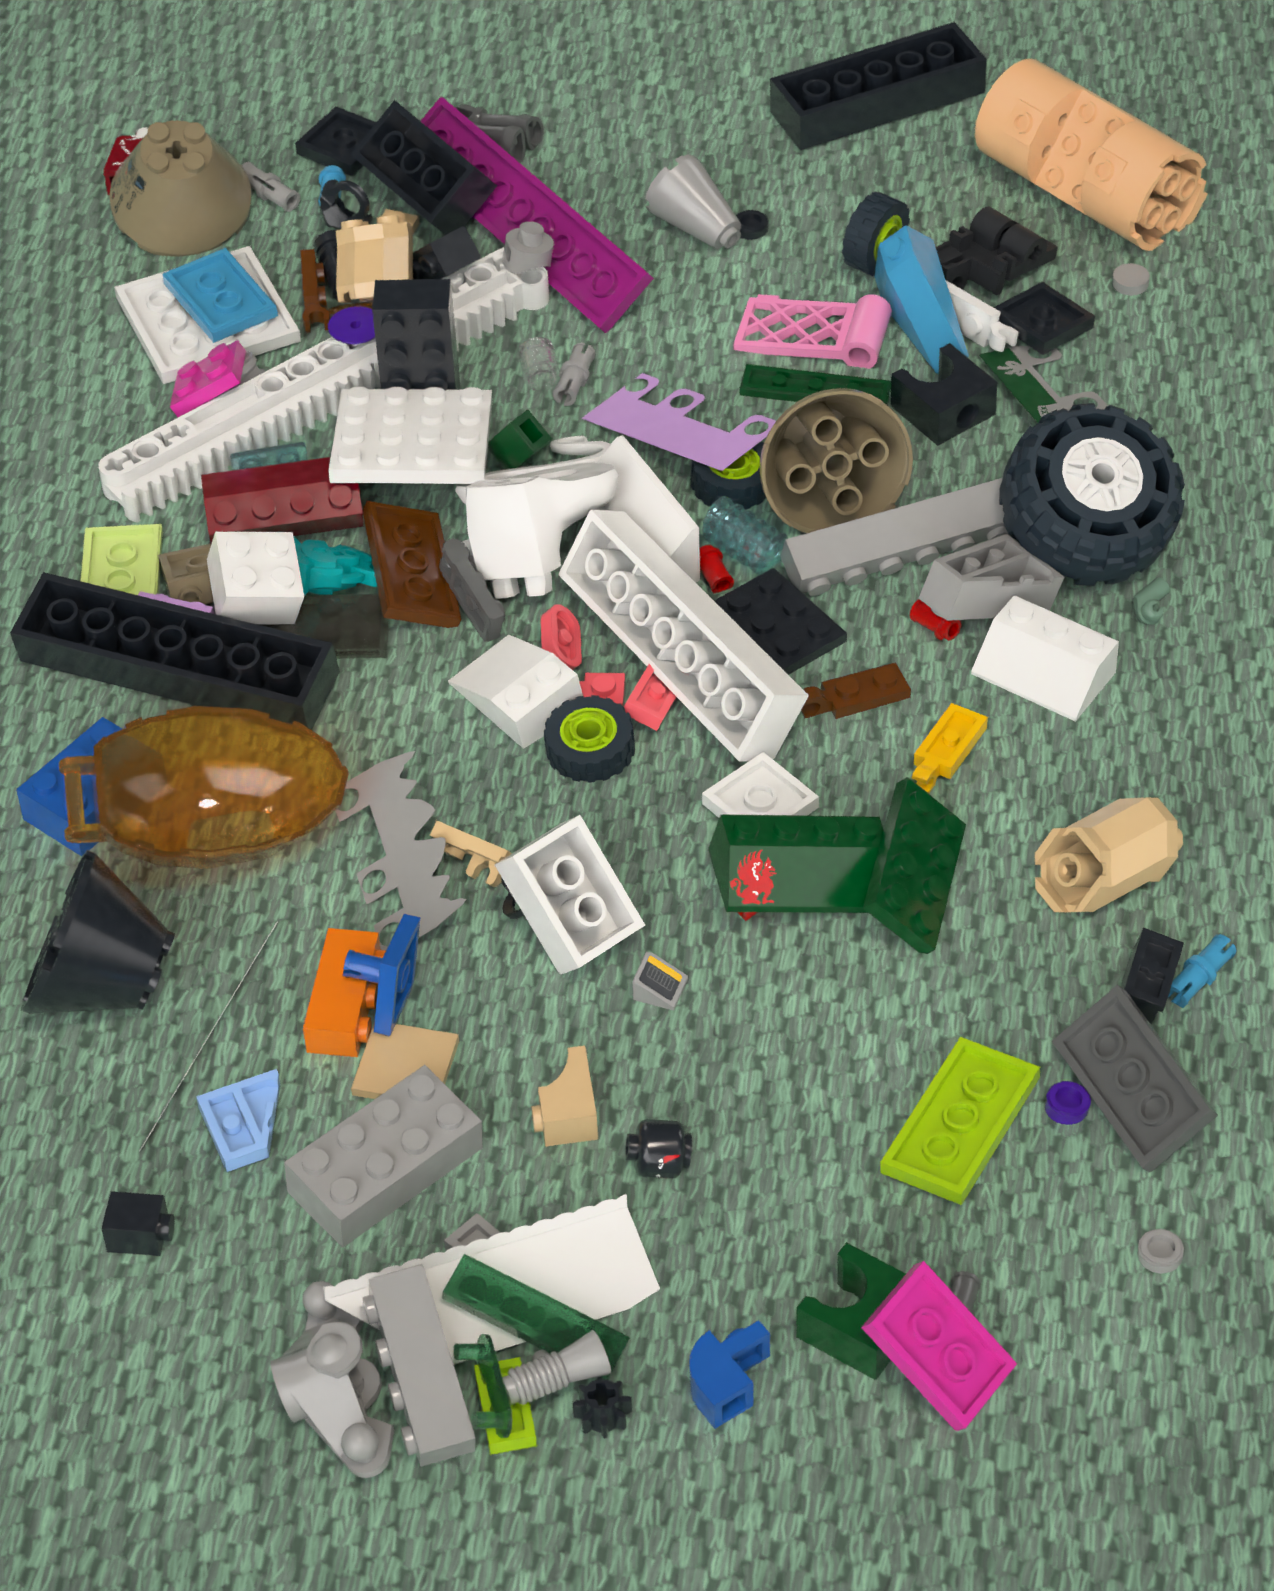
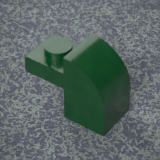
[488,410,552,469]

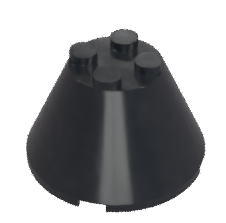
[21,850,175,1014]

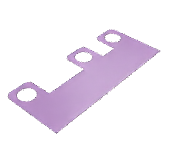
[582,373,776,471]

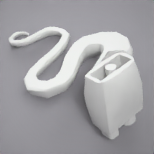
[455,436,619,599]

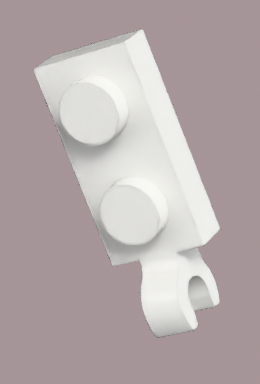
[946,281,1019,352]

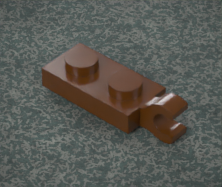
[300,249,330,333]
[801,662,911,719]

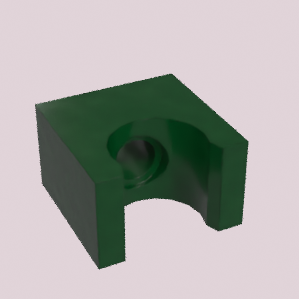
[796,1242,906,1380]

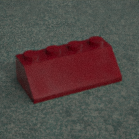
[201,457,364,543]

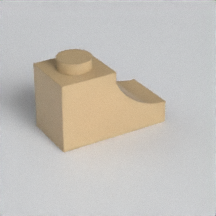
[531,1046,598,1146]

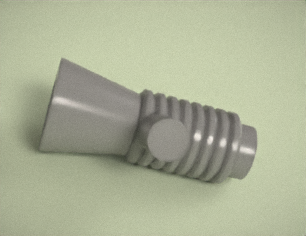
[500,1330,611,1405]

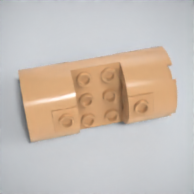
[975,59,1208,251]

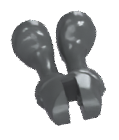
[454,104,544,164]

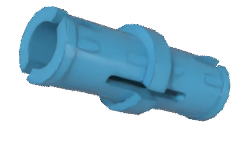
[1168,934,1237,1008]

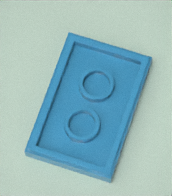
[162,248,278,343]

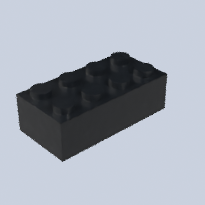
[351,100,497,235]
[372,279,461,391]

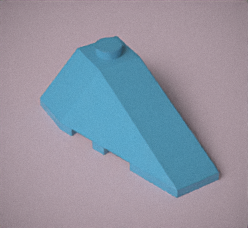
[875,225,969,374]

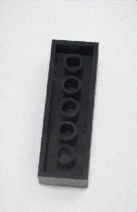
[770,22,987,150]

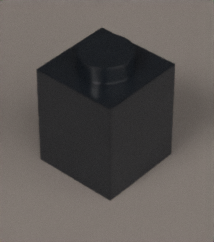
[101,1191,175,1256]

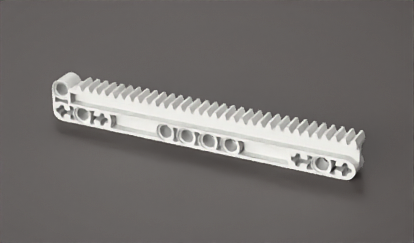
[99,247,549,523]

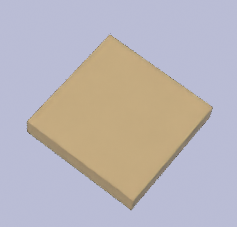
[351,1021,459,1099]

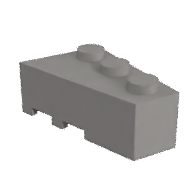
[919,534,1064,620]

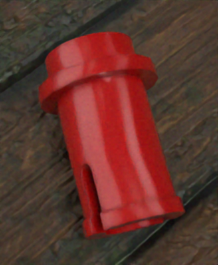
[699,545,734,594]
[909,599,961,640]

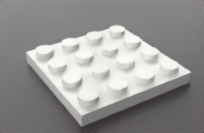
[114,246,301,384]
[329,386,492,484]

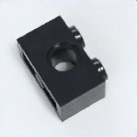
[413,225,482,279]

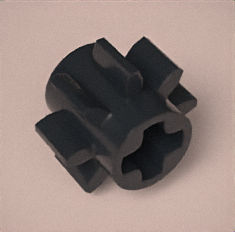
[572,1376,632,1438]

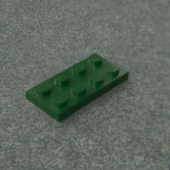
[863,777,966,954]

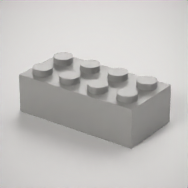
[284,1065,483,1247]

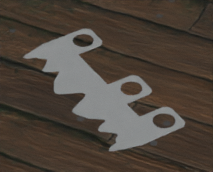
[330,751,467,950]

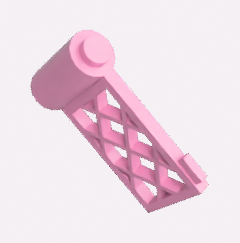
[733,294,892,369]

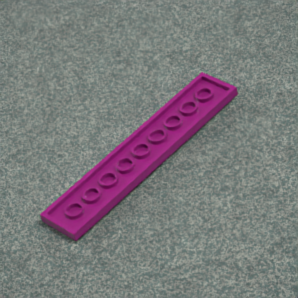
[420,96,654,333]

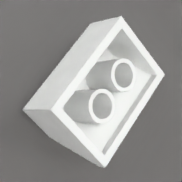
[971,595,1119,722]

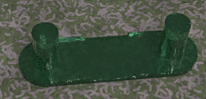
[453,1334,512,1438]

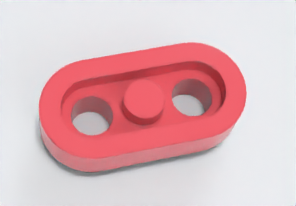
[541,604,582,670]

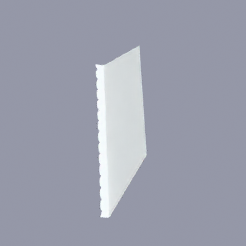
[323,1194,660,1365]

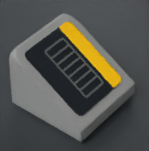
[632,952,688,1011]

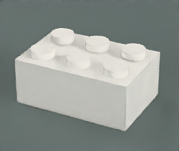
[495,815,645,974]

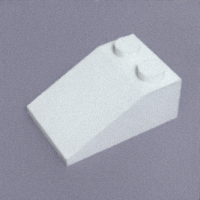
[448,635,583,749]

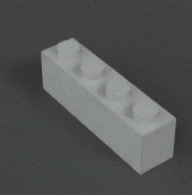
[362,1264,476,1467]

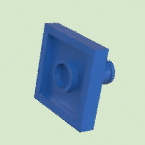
[343,914,421,1036]

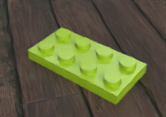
[880,1037,1040,1205]

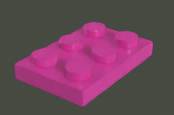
[861,1261,1017,1431]

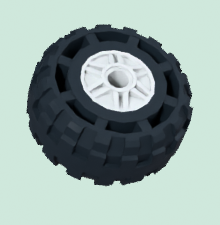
[999,403,1185,586]

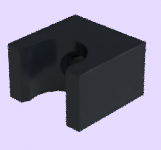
[891,343,998,446]

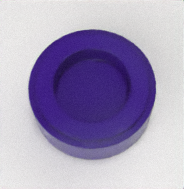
[1045,1081,1091,1125]

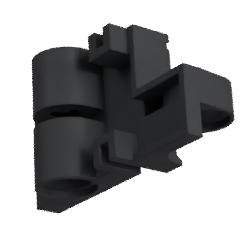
[936,206,1058,296]

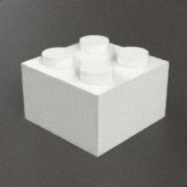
[207,532,304,624]

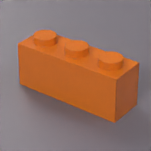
[303,928,386,1057]

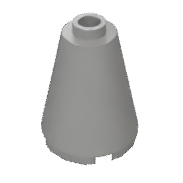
[645,154,741,250]

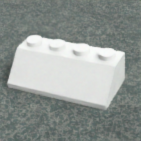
[597,435,700,583]

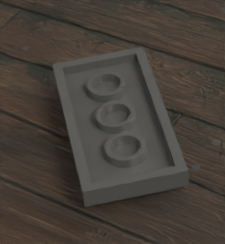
[1052,984,1218,1172]

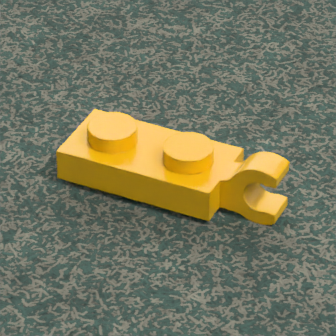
[912,703,988,793]

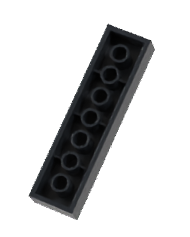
[10,572,340,734]

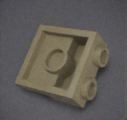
[158,543,214,604]

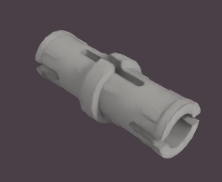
[242,162,300,212]
[553,342,595,406]

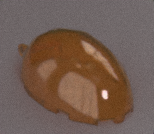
[59,706,349,869]

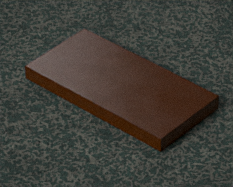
[362,501,462,628]

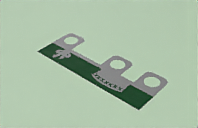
[978,346,1108,423]

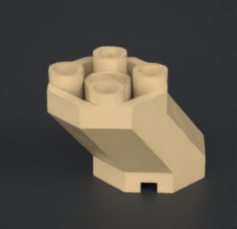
[336,215,413,303]
[1035,797,1183,912]

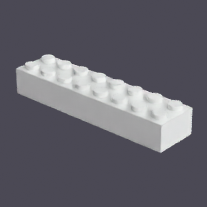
[558,509,809,762]

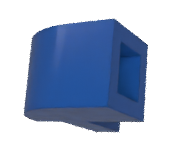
[689,1320,770,1429]

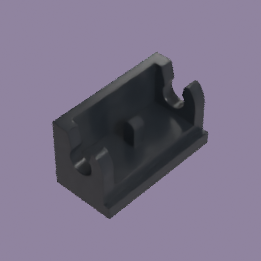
[1121,927,1184,1024]

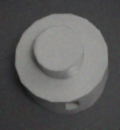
[502,221,554,274]

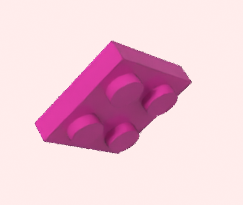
[170,340,246,417]

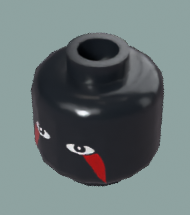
[625,1119,692,1178]

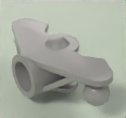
[270,1281,394,1478]

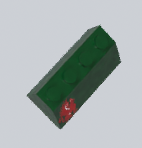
[708,814,884,913]

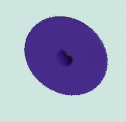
[328,307,375,344]

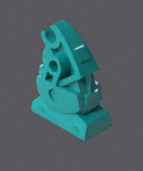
[293,536,377,596]

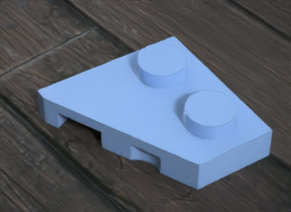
[196,1069,280,1172]

